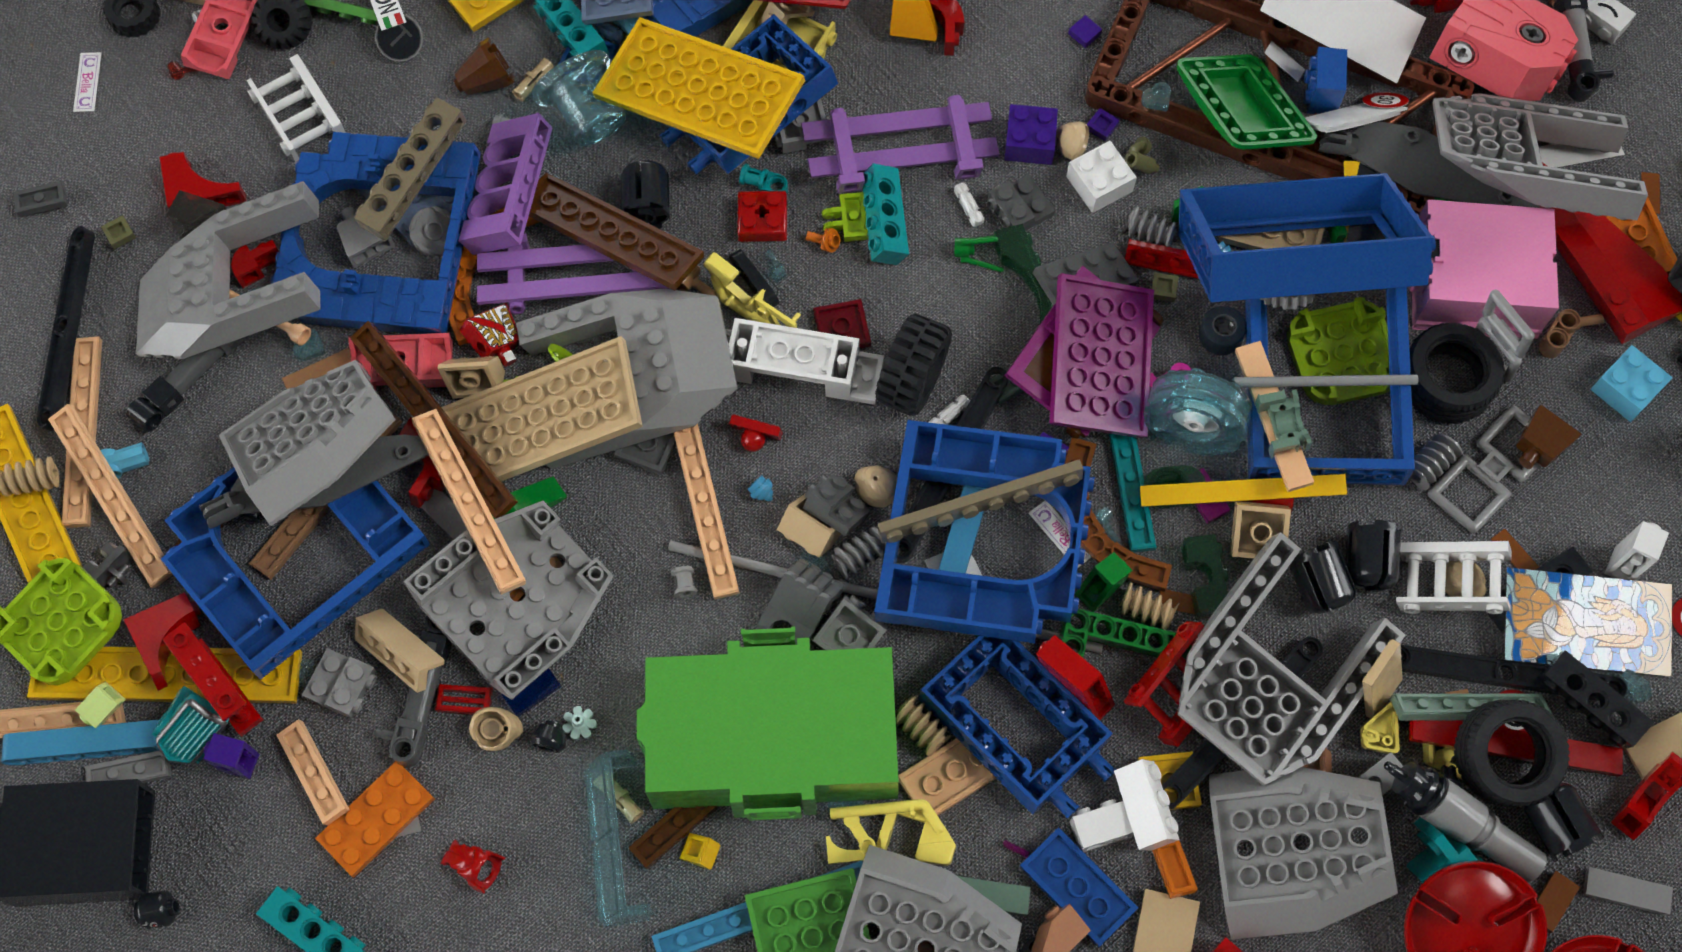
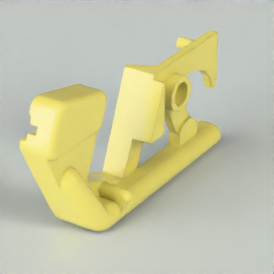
[703,252,801,328]
[1360,701,1462,780]
[826,799,956,866]

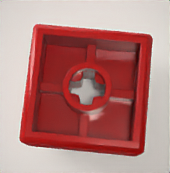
[737,191,787,242]

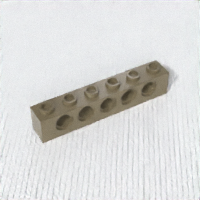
[354,97,466,241]

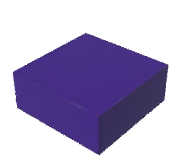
[1068,15,1102,48]
[1087,108,1120,141]

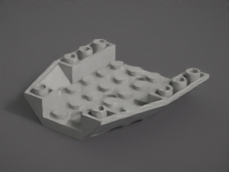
[219,360,396,526]
[403,501,614,700]
[1209,767,1398,940]
[835,845,1022,952]

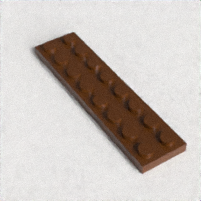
[529,172,704,291]

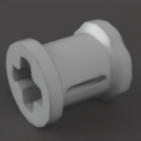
[671,566,697,599]

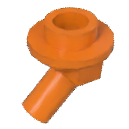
[805,228,841,253]

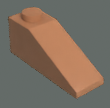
[1031,904,1091,952]

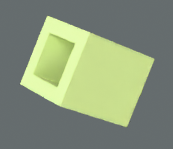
[75,681,126,728]

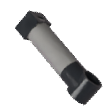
[1554,0,1614,102]

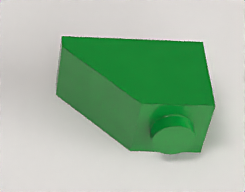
[1075,552,1133,612]

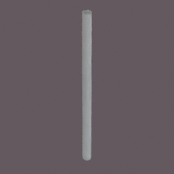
[1233,374,1418,388]

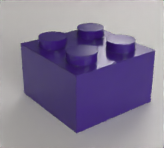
[1004,104,1058,165]

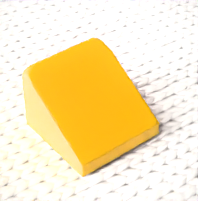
[680,833,720,870]

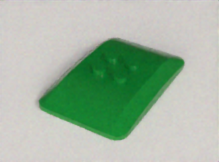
[1176,54,1317,149]

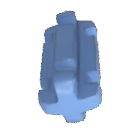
[595,22,624,44]

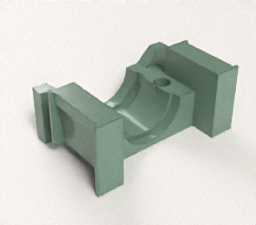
[1255,389,1312,459]

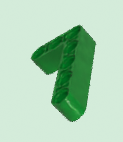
[1052,609,1192,678]

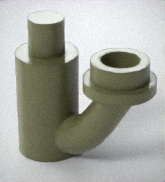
[1125,137,1160,174]

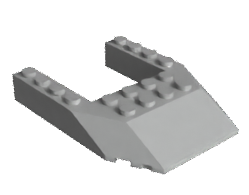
[1432,93,1648,220]
[136,181,321,359]
[516,289,738,469]
[1177,532,1406,785]

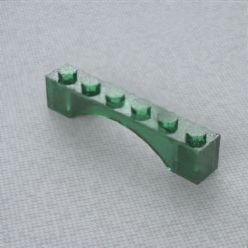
[993,223,1053,325]

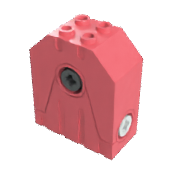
[1429,0,1578,101]

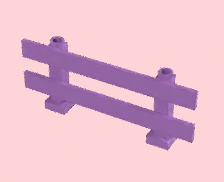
[801,95,999,193]
[477,223,668,314]

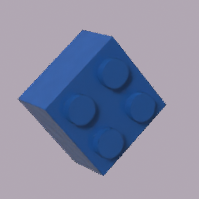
[1303,47,1348,114]

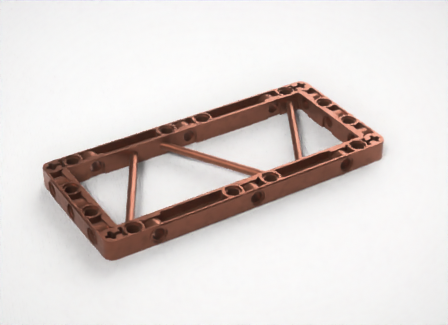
[1085,0,1474,215]

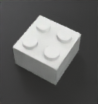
[1066,141,1137,213]

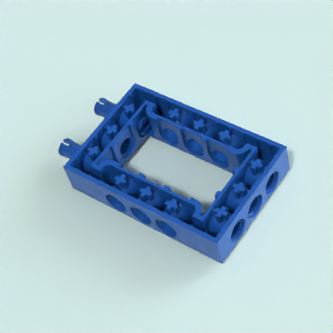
[659,14,839,175]
[918,635,1117,819]

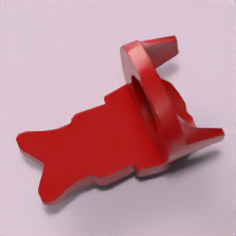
[440,840,506,894]

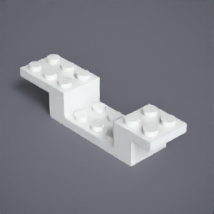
[725,318,884,405]

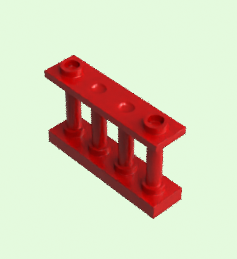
[1123,621,1204,747]
[162,622,264,737]

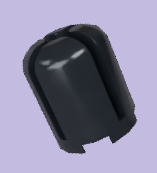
[621,160,670,229]
[1346,520,1401,592]
[1289,540,1357,614]
[1524,783,1605,863]

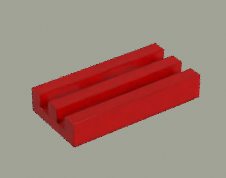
[435,684,493,715]

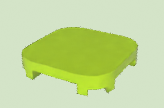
[1286,297,1390,405]
[0,557,122,685]

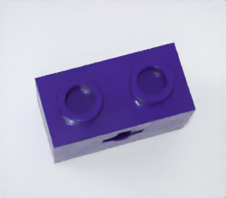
[204,733,260,780]

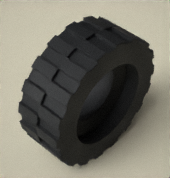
[103,0,161,38]

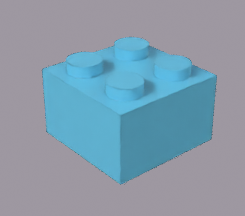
[1590,345,1673,422]

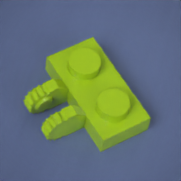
[822,192,869,242]

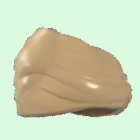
[1056,121,1089,160]
[854,466,897,508]
[1445,561,1487,597]
[469,707,523,751]

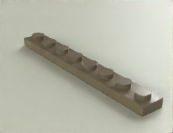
[877,459,1083,543]

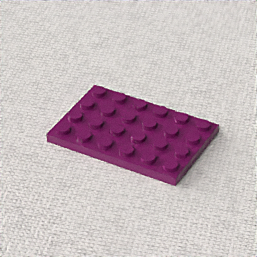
[1049,273,1154,439]

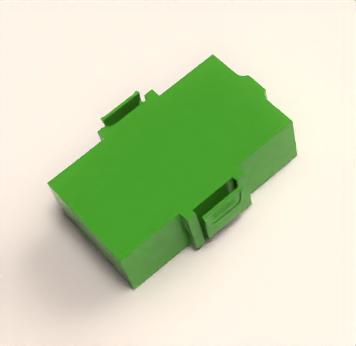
[637,626,899,821]

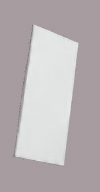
[1305,103,1408,133]

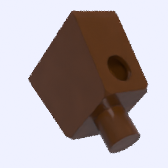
[1516,405,1582,469]

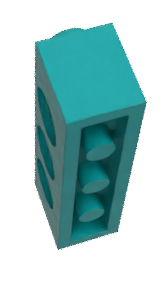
[533,0,609,69]
[863,163,909,265]
[256,886,366,952]

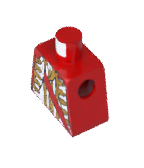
[459,303,519,367]

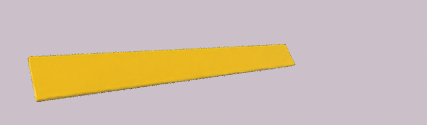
[1140,474,1347,507]

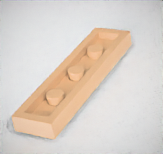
[276,720,350,825]

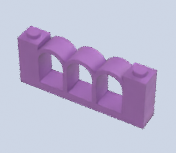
[458,113,552,255]

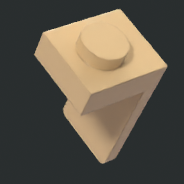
[759,2,815,25]

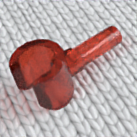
[167,61,199,80]

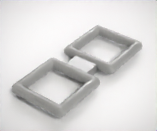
[1475,290,1535,382]
[1428,405,1540,533]

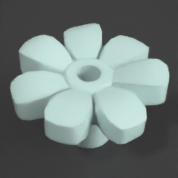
[562,706,597,740]

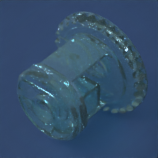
[531,50,627,146]

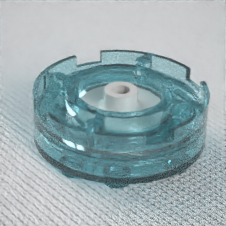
[1143,368,1253,456]

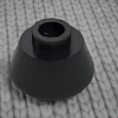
[530,720,566,753]

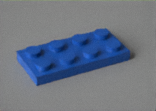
[1019,827,1138,948]

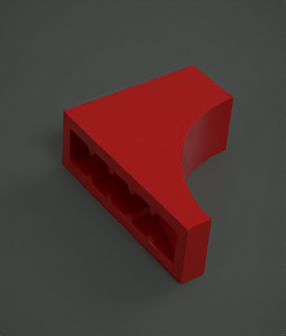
[159,152,247,218]
[124,592,201,691]
[1036,634,1115,720]

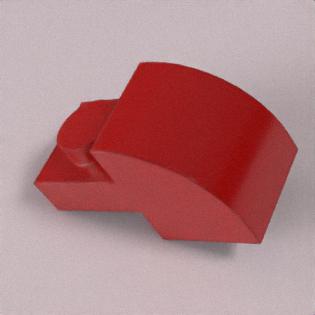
[231,240,279,288]

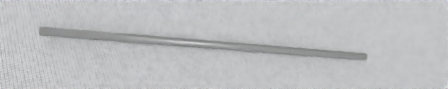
[668,541,1103,654]

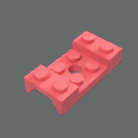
[181,0,257,79]
[348,333,453,390]

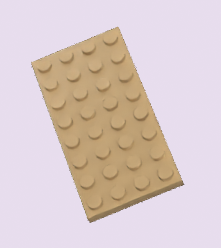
[441,336,643,481]

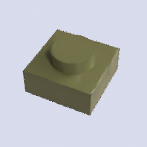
[101,215,136,250]
[1151,272,1179,302]

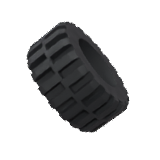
[875,313,952,416]

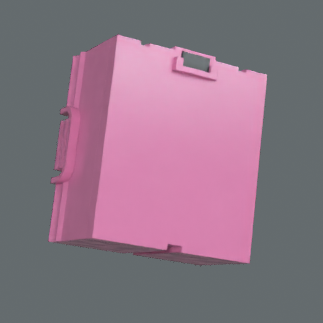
[1409,200,1559,339]

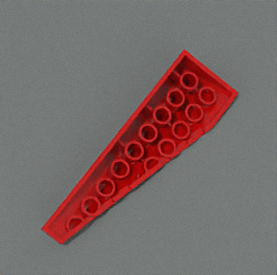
[1540,162,1682,344]

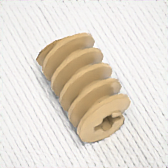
[0,457,60,496]
[1120,582,1179,630]
[895,695,951,756]

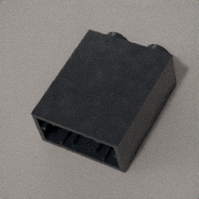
[0,779,155,907]

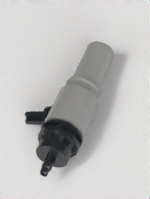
[1384,761,1547,882]

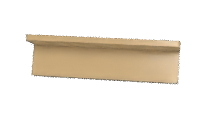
[354,609,445,693]

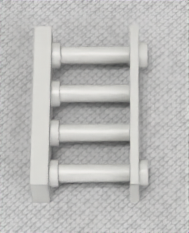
[247,54,346,162]
[1396,541,1512,614]

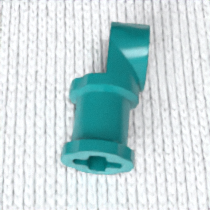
[739,163,788,194]

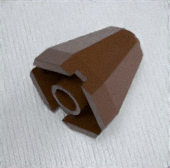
[453,37,515,95]

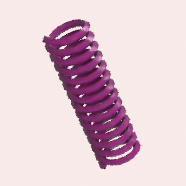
[1003,840,1030,858]

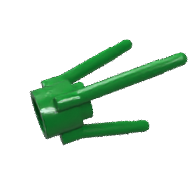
[954,234,1011,272]

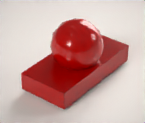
[729,414,783,452]

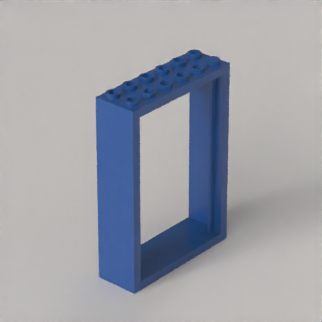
[1178,173,1436,303]
[1245,287,1415,485]

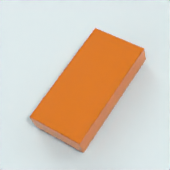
[1152,840,1198,899]

